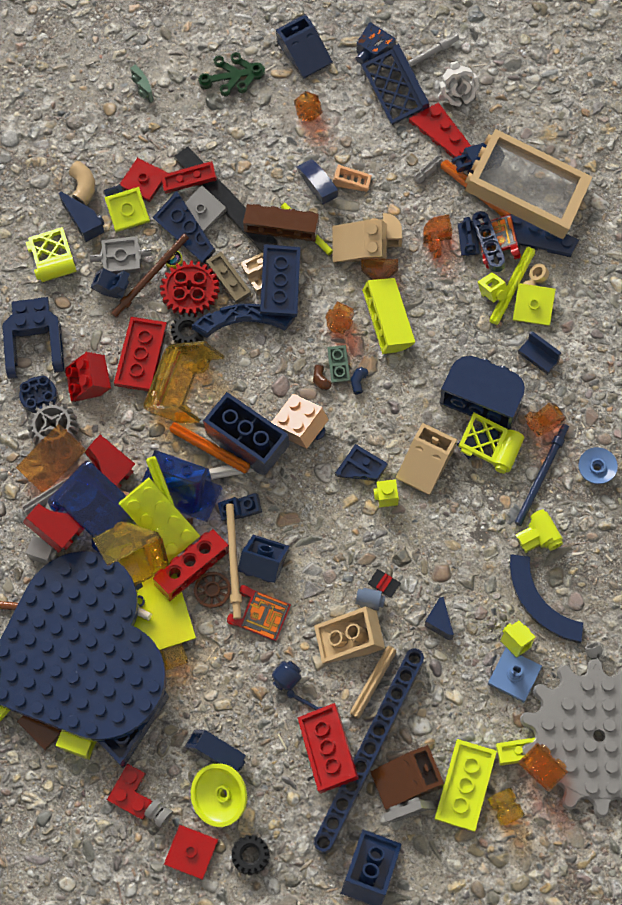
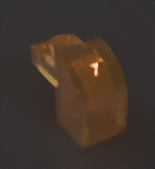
[423,214,452,259]
[525,403,567,437]

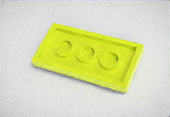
[119,478,200,561]
[434,739,497,832]

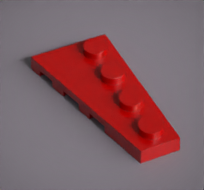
[409,102,471,159]

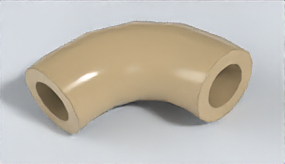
[69,161,95,206]

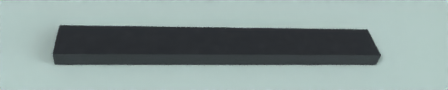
[174,146,278,252]

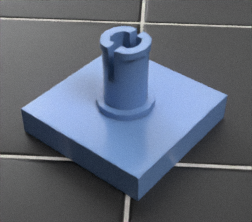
[488,648,542,703]

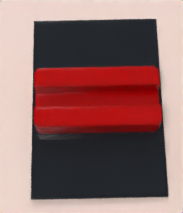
[368,569,401,598]

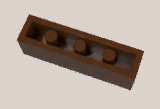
[243,204,319,242]

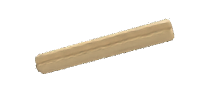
[350,646,396,719]

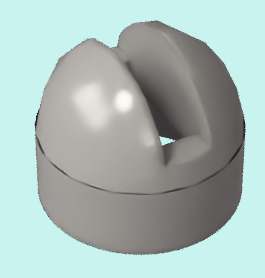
[585,642,603,659]

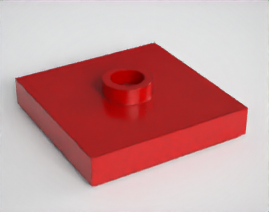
[120,158,168,203]
[164,825,219,880]

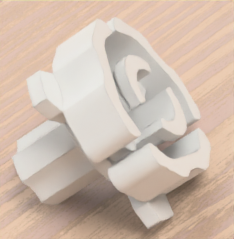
[438,61,479,106]

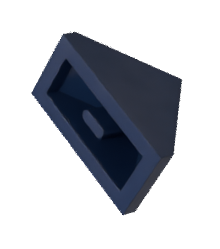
[425,597,454,640]

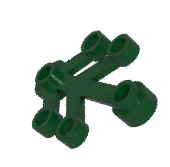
[198,52,265,97]

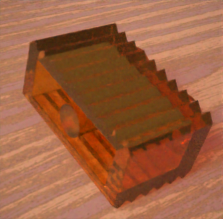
[518,743,568,792]

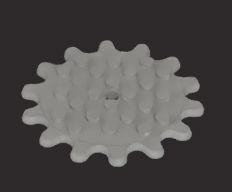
[520,659,622,818]

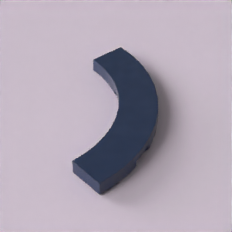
[192,304,295,338]
[510,554,584,643]

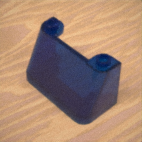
[47,461,136,554]

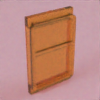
[16,424,86,493]

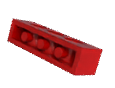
[153,529,229,601]

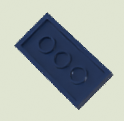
[260,244,301,317]

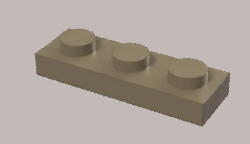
[206,252,252,304]

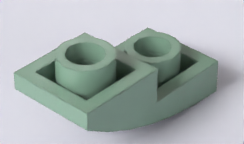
[130,64,154,103]
[327,345,350,383]

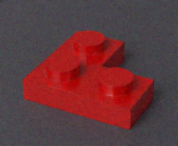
[107,763,153,820]

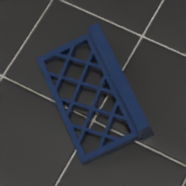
[361,43,430,125]

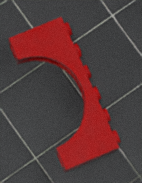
[23,434,135,553]

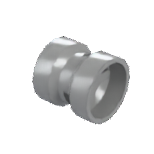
[144,799,173,828]

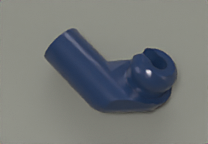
[350,367,369,395]

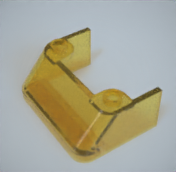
[144,341,224,423]
[92,521,169,585]

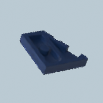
[335,444,388,481]

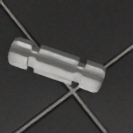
[413,156,443,184]

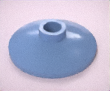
[578,447,618,484]

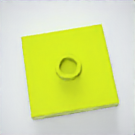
[104,187,150,232]
[513,283,556,326]

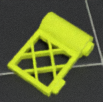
[26,227,77,283]
[458,413,525,474]

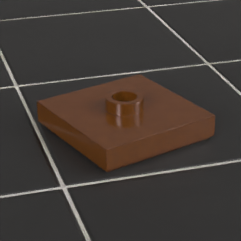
[17,715,62,751]

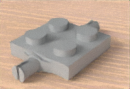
[90,236,152,274]

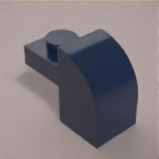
[90,268,130,298]

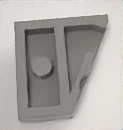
[383,798,438,822]

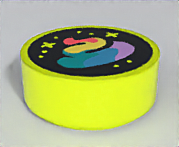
[165,251,183,269]

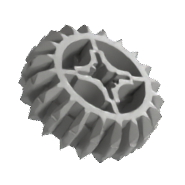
[27,401,79,452]

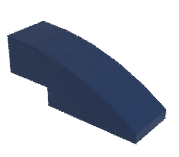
[296,159,338,205]

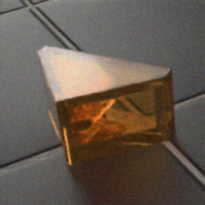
[361,259,398,280]

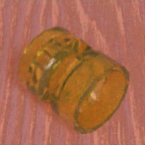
[487,788,525,827]

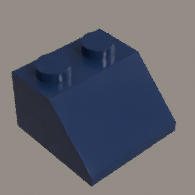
[238,535,290,583]

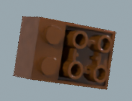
[370,745,444,811]

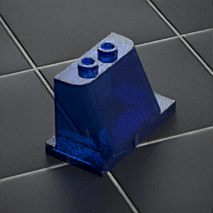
[140,450,222,522]

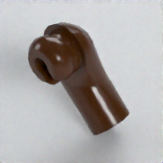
[313,365,332,390]

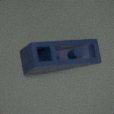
[58,191,105,242]

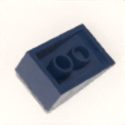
[340,829,402,905]

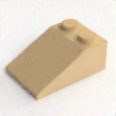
[333,220,387,263]
[314,606,385,664]

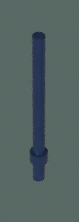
[515,424,569,526]

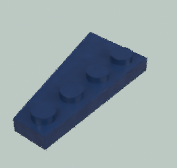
[152,191,216,264]
[511,214,579,257]

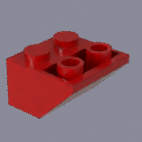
[65,352,111,402]

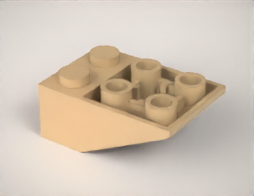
[395,423,457,495]

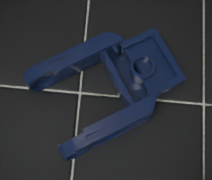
[2,297,65,379]

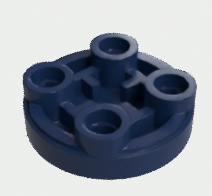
[19,375,57,413]

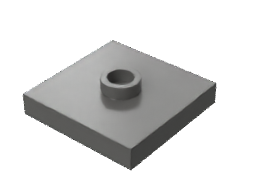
[185,185,227,233]

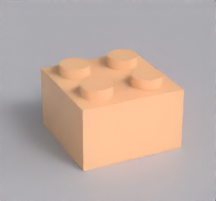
[271,394,329,449]

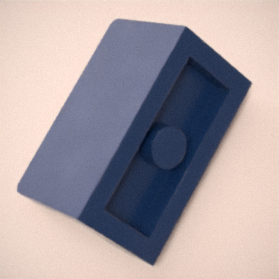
[518,331,561,375]

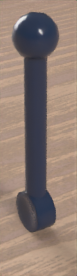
[287,690,322,710]

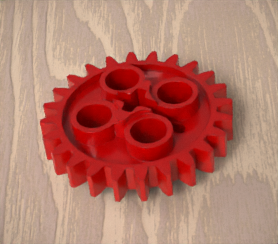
[160,260,220,317]

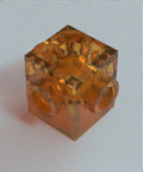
[294,91,323,122]
[325,301,354,335]

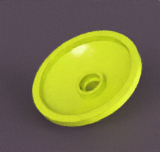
[191,763,247,827]

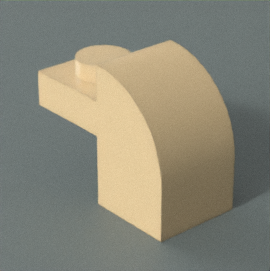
[369,213,402,247]

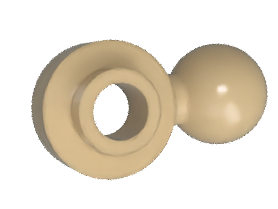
[523,264,549,286]

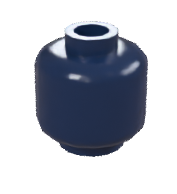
[272,660,302,691]

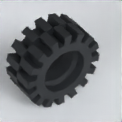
[171,313,204,350]
[231,835,270,875]

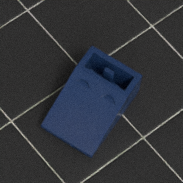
[276,14,333,79]

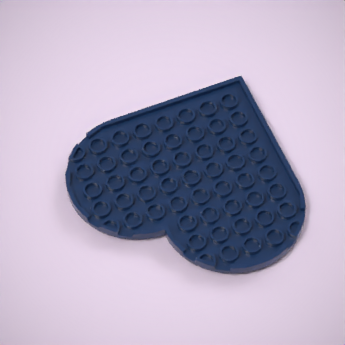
[0,551,167,741]

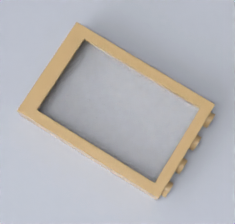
[465,129,593,239]

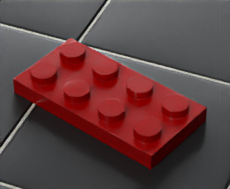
[114,317,167,392]
[298,703,359,794]

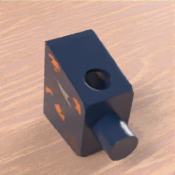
[355,22,396,64]

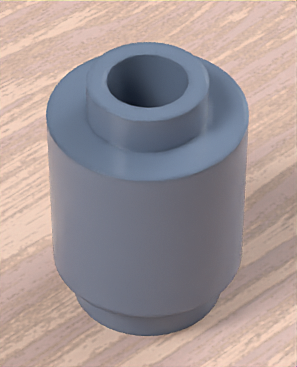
[355,588,385,611]

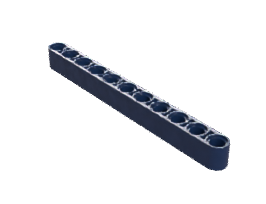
[314,648,424,854]

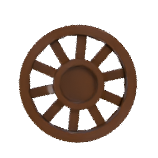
[194,572,231,609]

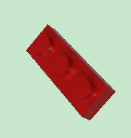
[161,161,217,194]

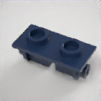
[457,217,480,256]

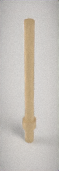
[226,504,242,619]

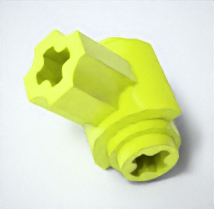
[516,509,563,553]

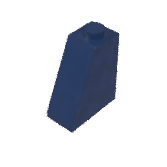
[184,729,246,771]

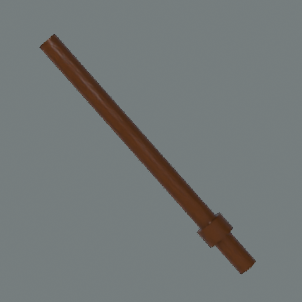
[111,233,189,318]

